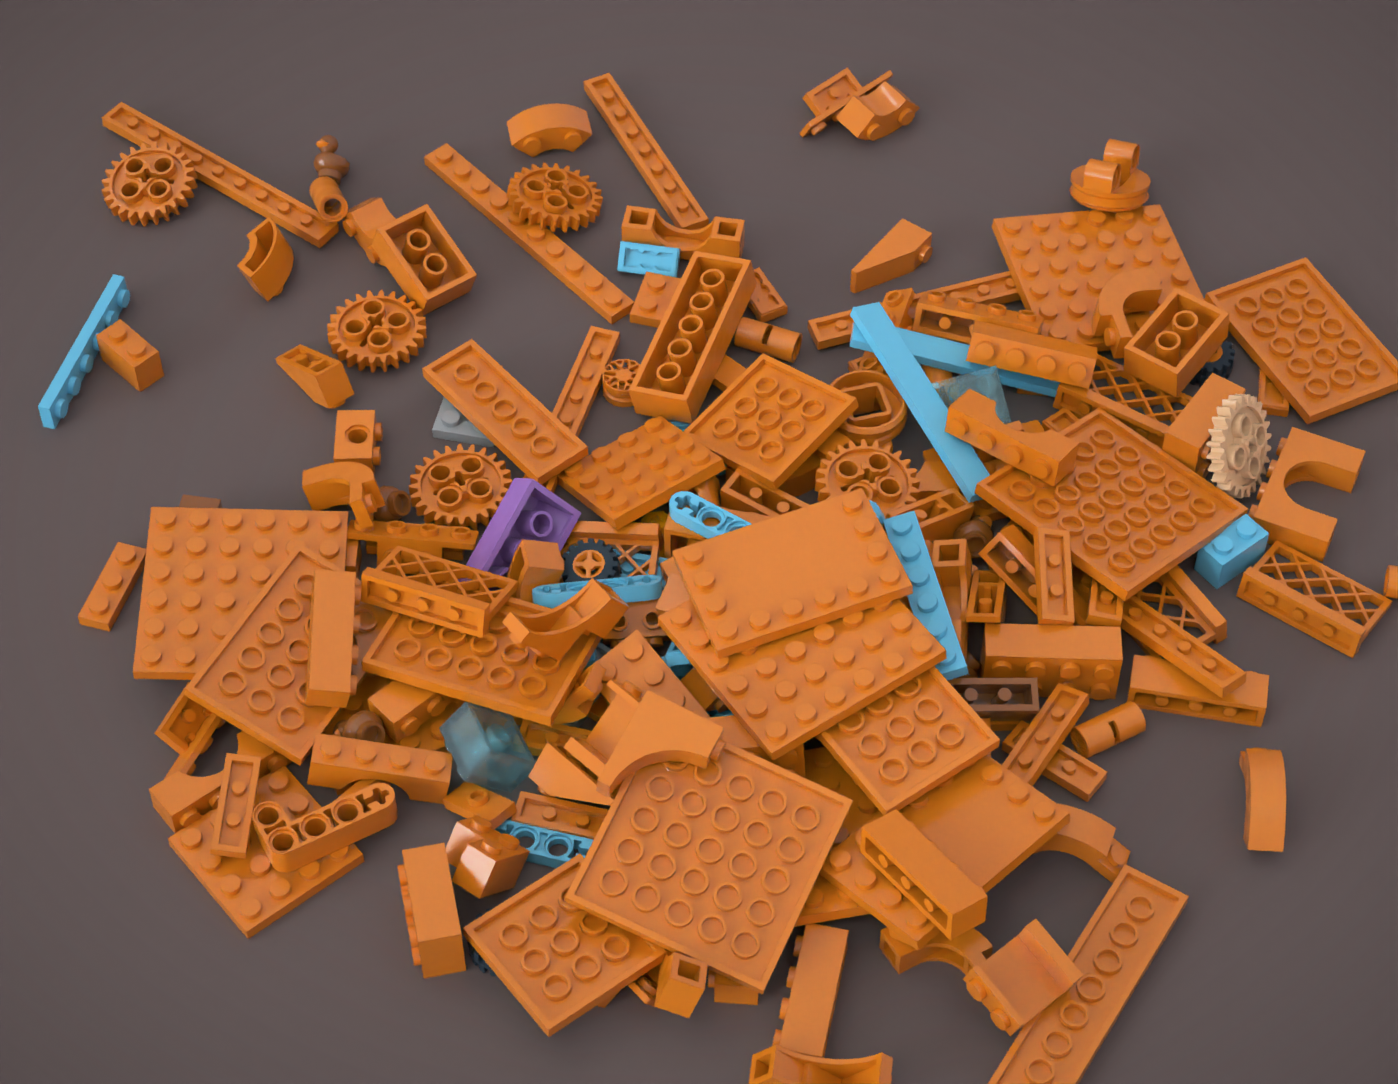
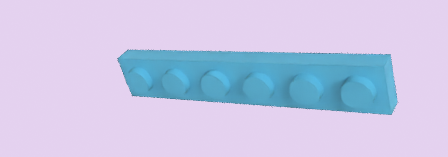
[38,274,130,429]
[883,510,969,681]

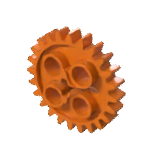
[101,141,198,227]
[507,163,603,233]
[327,290,427,373]
[815,439,920,530]
[409,444,512,531]

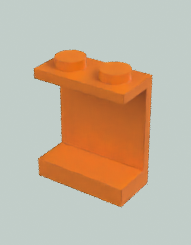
[563,679,643,790]
[963,918,1083,1036]

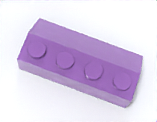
[458,478,581,591]

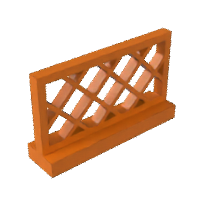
[1053,354,1193,449]
[558,521,664,583]
[1236,540,1392,658]
[361,545,518,638]
[1127,565,1227,659]

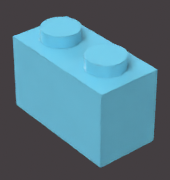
[1194,514,1269,589]

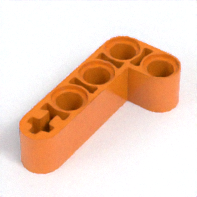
[252,783,398,873]

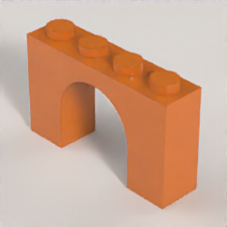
[1248,427,1366,562]

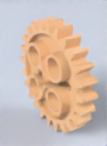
[1206,394,1272,498]

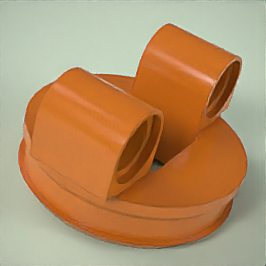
[1069,139,1151,212]
[830,370,908,454]

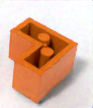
[446,816,530,899]

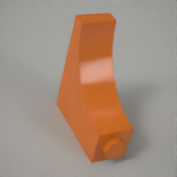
[596,689,726,798]

